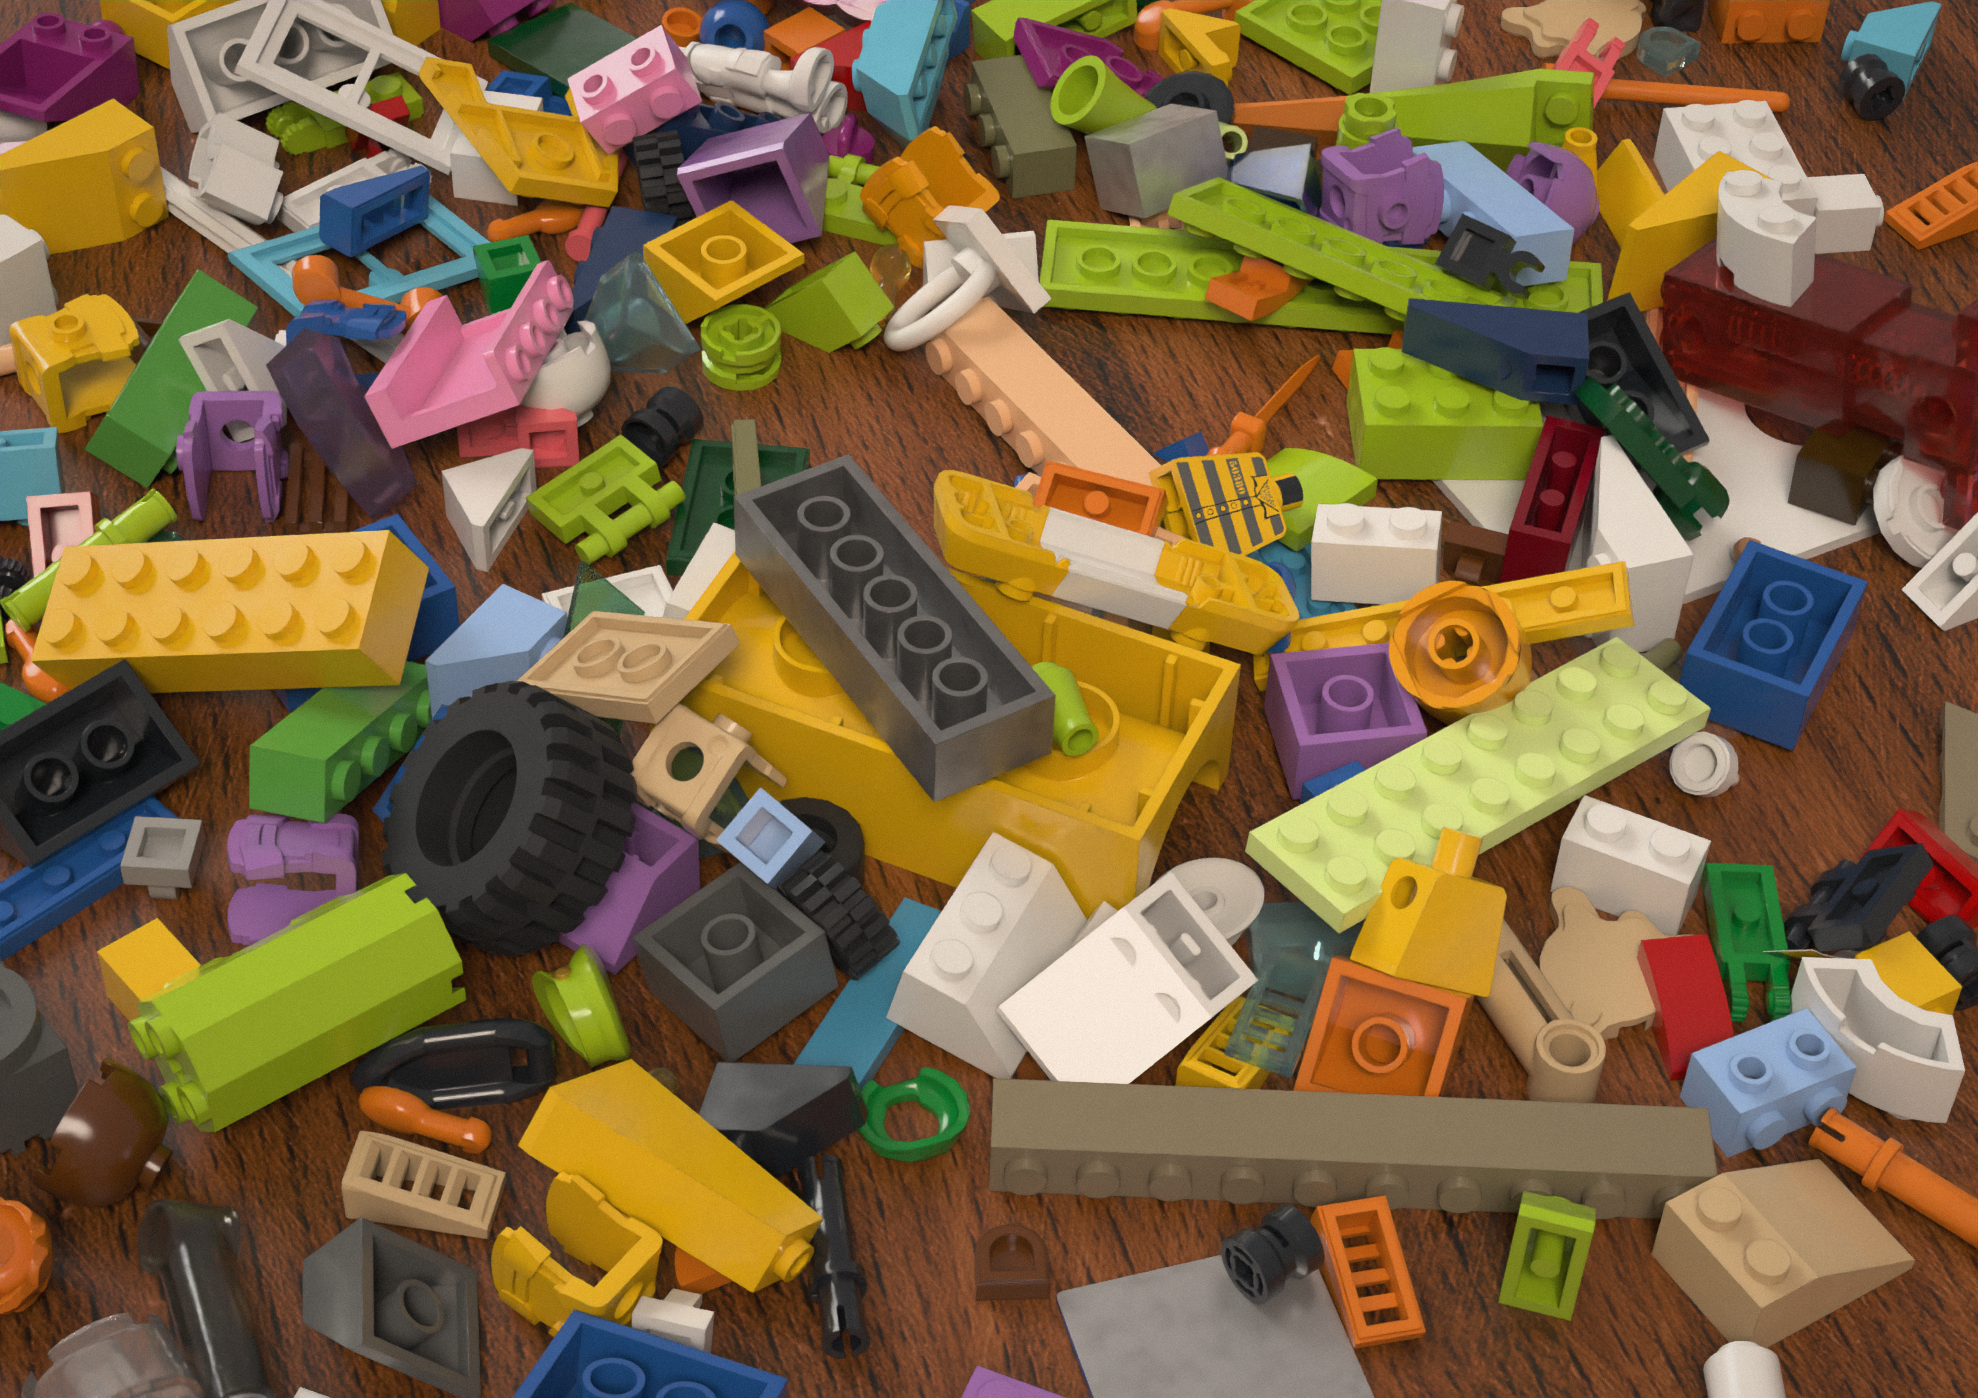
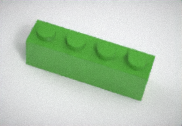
[84,269,258,488]
[249,661,432,823]

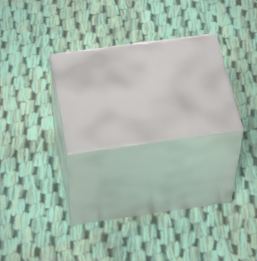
[1084,104,1231,218]

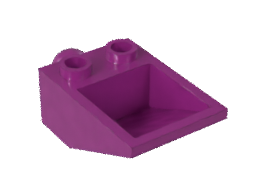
[0,12,140,122]

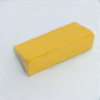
[1597,139,1664,249]

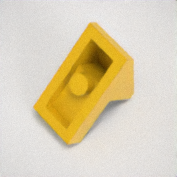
[1158,8,1241,87]

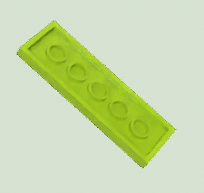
[1167,177,1518,322]

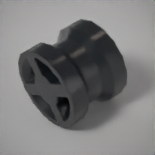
[1838,54,1905,121]

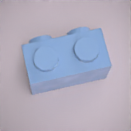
[1680,1008,1857,1158]

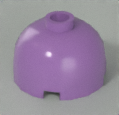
[1506,142,1599,246]

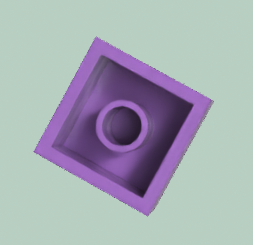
[1264,643,1427,800]

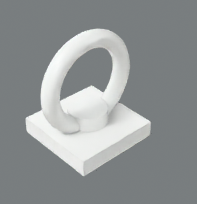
[884,205,1052,352]

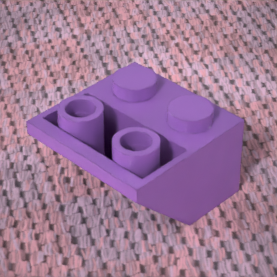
[558,803,700,975]

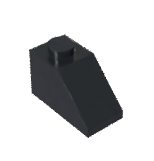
[699,1062,868,1178]

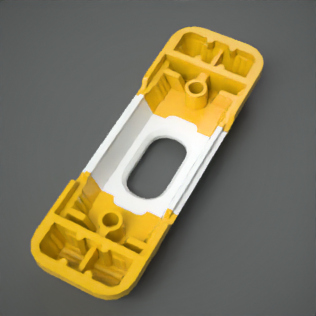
[934,470,1300,655]

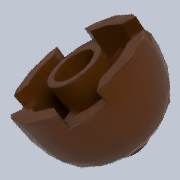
[32,1058,173,1207]

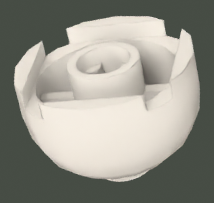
[520,320,611,427]

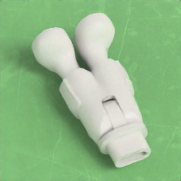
[678,41,848,134]

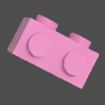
[568,25,702,155]

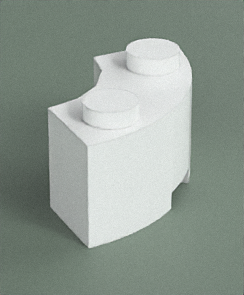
[188,112,283,225]
[1716,170,1817,308]
[1789,957,1965,1123]

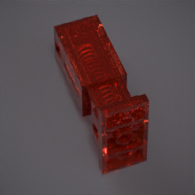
[1659,237,1978,531]

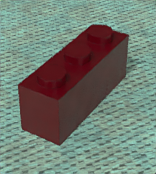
[1500,415,1606,583]

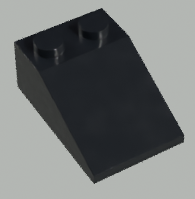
[1539,292,1710,473]

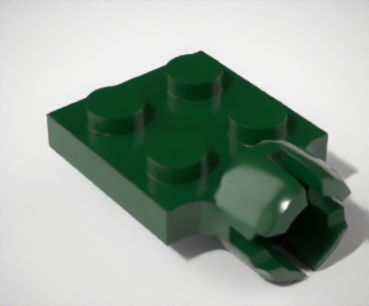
[1573,375,1730,541]

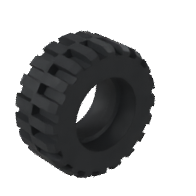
[382,681,637,957]

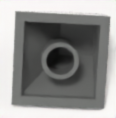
[302,1217,481,1398]

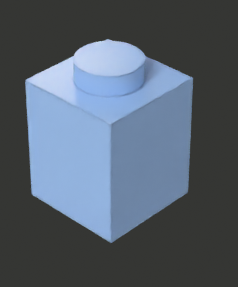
[716,787,825,890]

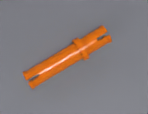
[1808,1107,1978,1249]

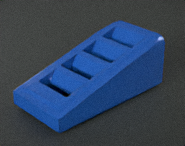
[319,166,430,257]

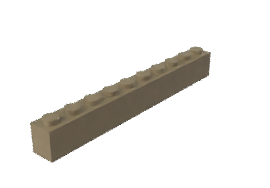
[989,1078,1718,1219]

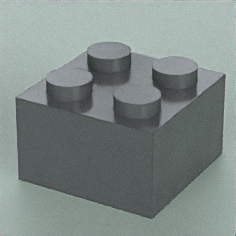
[632,862,839,1063]

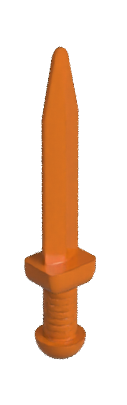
[1206,354,1321,456]

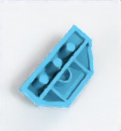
[852,0,958,149]

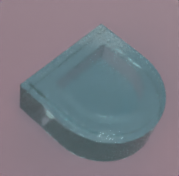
[1636,26,1701,78]

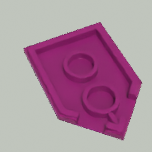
[1014,17,1165,98]

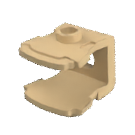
[630,703,787,853]

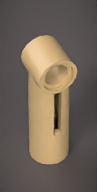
[1475,918,1606,1103]

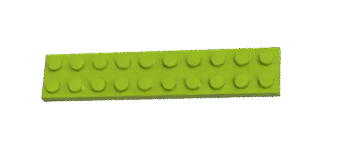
[1040,220,1603,334]

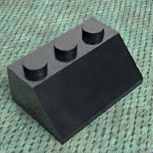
[0,659,201,869]

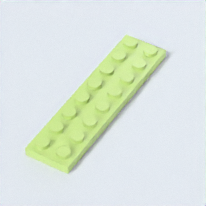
[1245,637,1711,933]

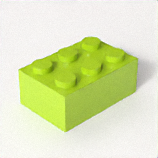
[1346,347,1544,480]

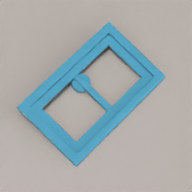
[228,194,491,317]

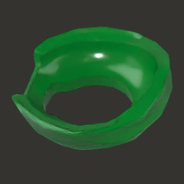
[857,1067,971,1163]

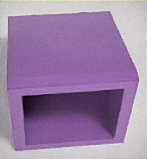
[677,113,830,243]

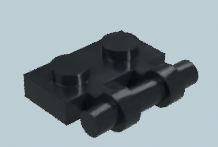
[1783,843,1934,952]

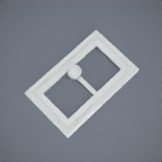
[234,0,488,175]

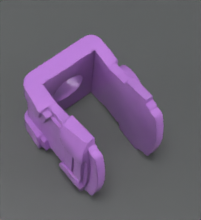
[1319,128,1444,244]
[176,391,289,523]
[227,813,359,946]

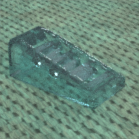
[1225,944,1330,1078]

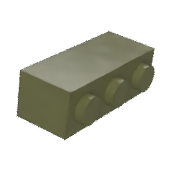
[963,55,1077,199]

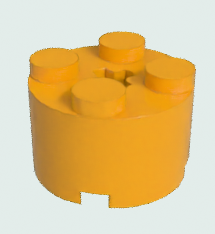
[1389,581,1532,725]

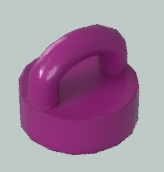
[822,114,874,164]

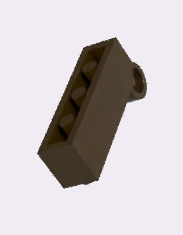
[1788,338,1978,525]

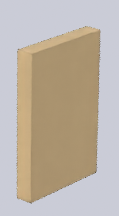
[517,611,740,724]

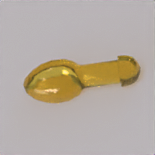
[870,244,912,327]

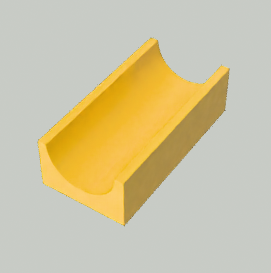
[650,551,1241,920]

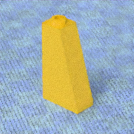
[518,1059,824,1293]

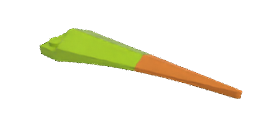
[1232,68,1594,172]

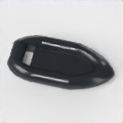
[349,1018,559,1110]

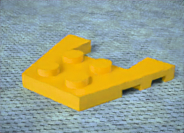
[418,57,618,208]

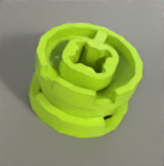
[701,304,782,391]

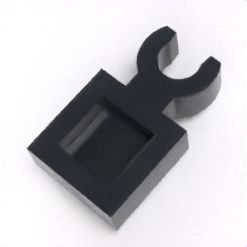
[1435,213,1545,299]

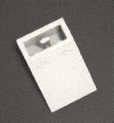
[995,872,1258,1084]

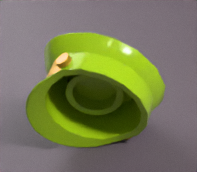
[532,943,632,1068]

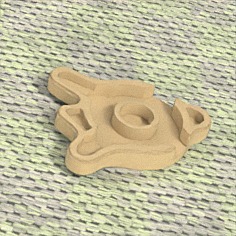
[1500,0,1646,60]
[1538,887,1693,1040]

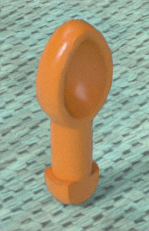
[487,199,587,242]
[4,619,71,704]
[358,1086,492,1154]

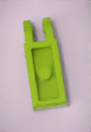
[265,72,424,156]

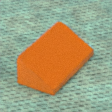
[1033,460,1169,538]

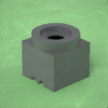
[0,960,78,1157]

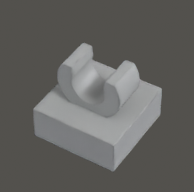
[120,816,206,900]

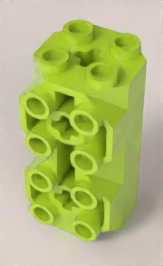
[127,873,466,1133]

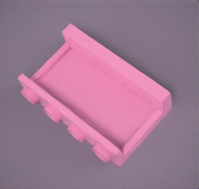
[364,260,574,449]

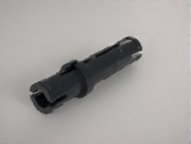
[797,1154,870,1359]

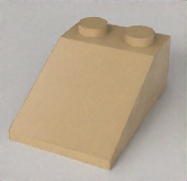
[1651,1159,1915,1348]

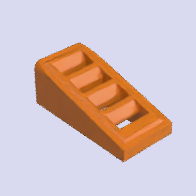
[1884,162,1978,250]
[1309,1195,1426,1349]

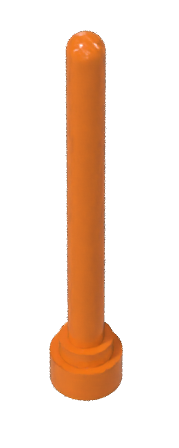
[1542,63,1790,113]

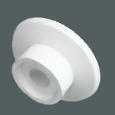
[1154,858,1264,945]

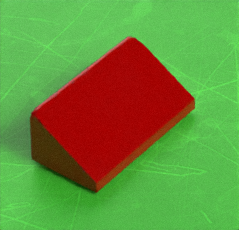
[1859,808,1978,929]

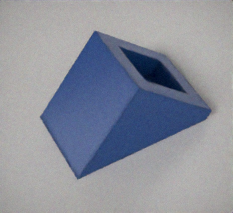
[1155,431,1209,462]

